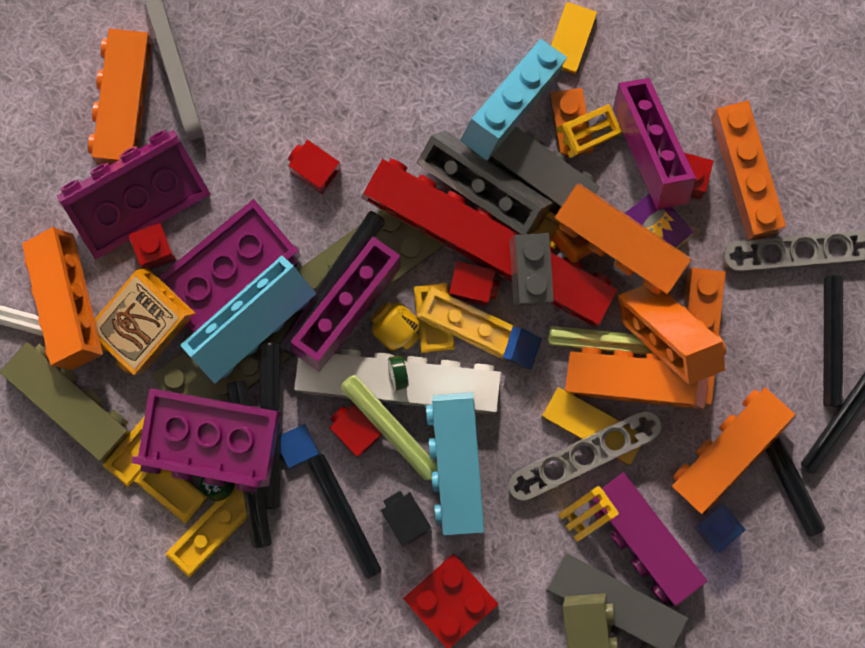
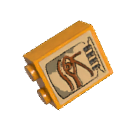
[95,268,196,375]

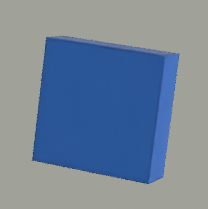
[503,326,542,370]
[280,424,319,469]

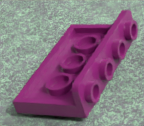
[57,129,211,260]
[158,199,301,334]
[131,388,281,492]

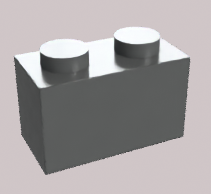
[509,233,554,307]

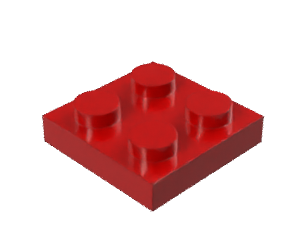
[403,553,498,648]

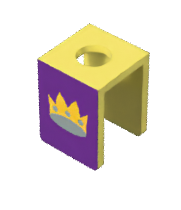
[625,193,694,249]

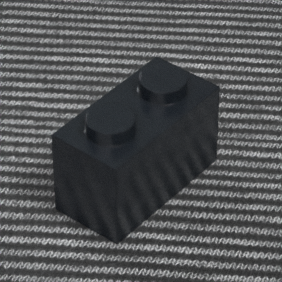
[380,491,432,547]

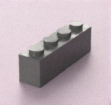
[489,127,600,214]
[416,131,554,234]
[545,553,688,648]

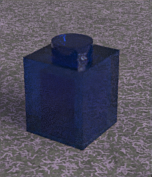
[693,504,746,553]

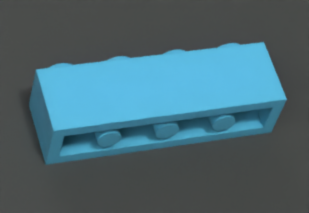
[460,39,567,160]
[180,255,317,384]
[426,392,484,535]

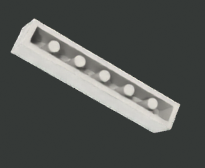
[294,349,501,415]

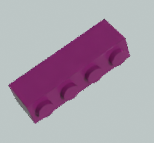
[613,78,696,210]
[290,237,401,372]
[589,472,707,606]

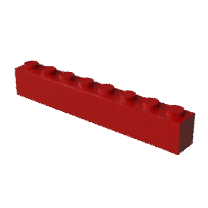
[361,158,618,327]

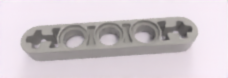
[145,0,205,141]
[722,230,865,273]
[509,410,661,501]

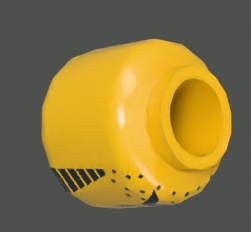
[370,301,420,351]

